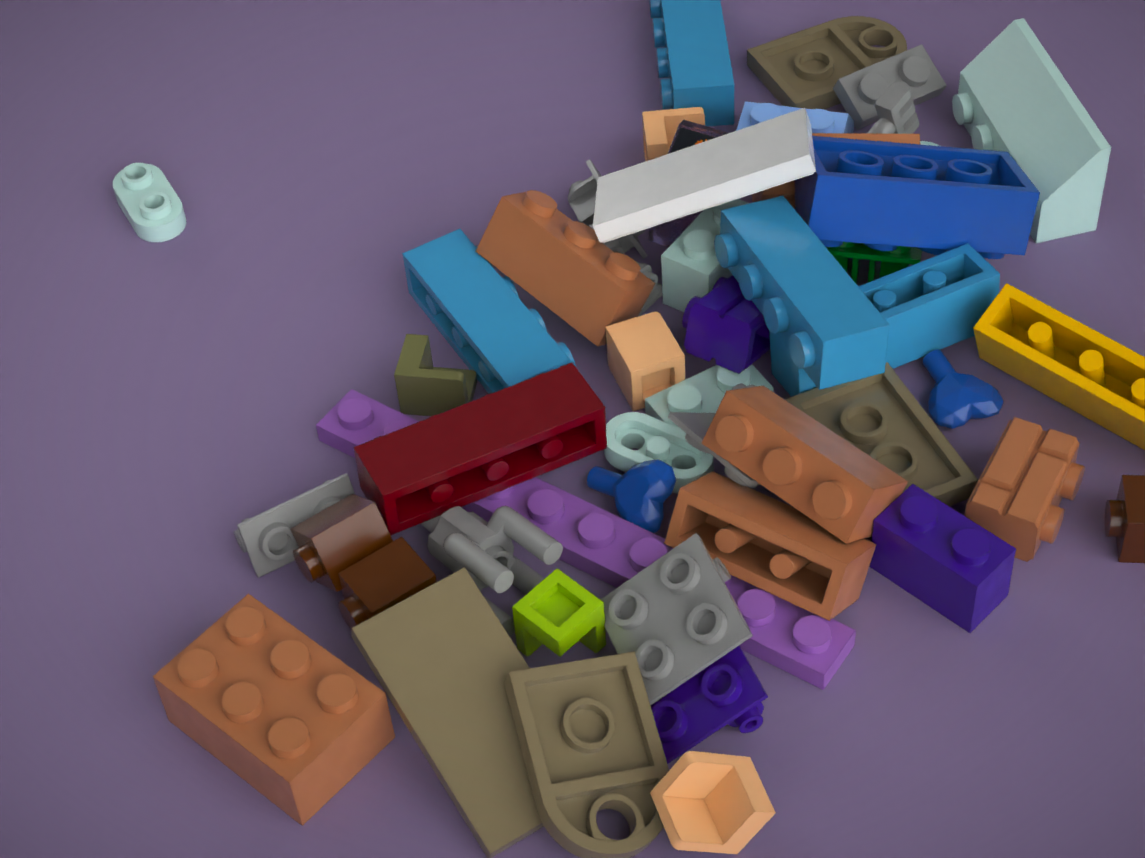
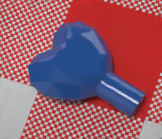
[923,350,1004,429]
[587,459,676,533]

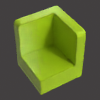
[512,568,606,657]

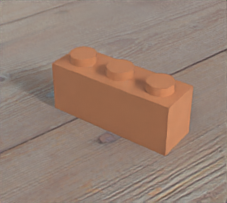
[475,190,656,347]
[701,386,908,544]
[664,471,876,621]

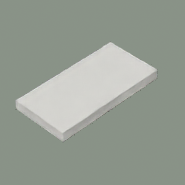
[593,108,816,243]

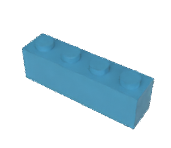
[649,0,735,127]
[714,196,890,390]
[402,229,576,394]
[769,243,1000,397]

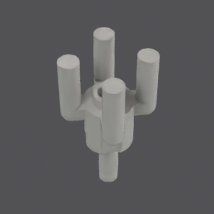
[421,506,563,637]

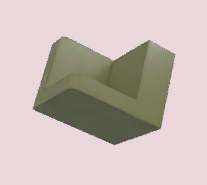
[394,334,477,416]

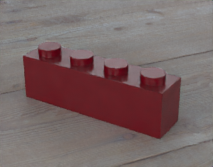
[353,362,607,535]

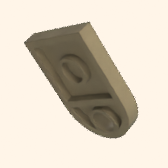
[747,16,907,109]
[504,651,669,858]

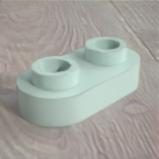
[113,163,186,242]
[604,412,714,494]

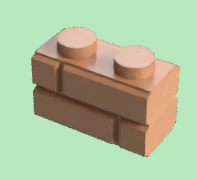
[965,417,1085,562]

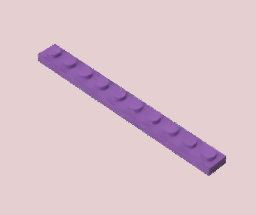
[316,389,856,690]

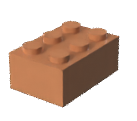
[153,593,395,826]

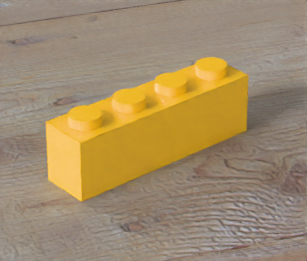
[973,283,1145,450]

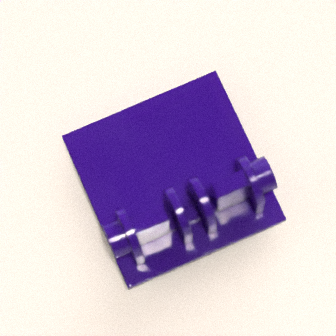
[651,645,768,764]

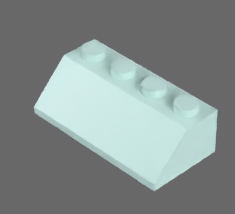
[952,18,1111,243]

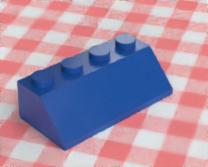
[795,136,1040,259]

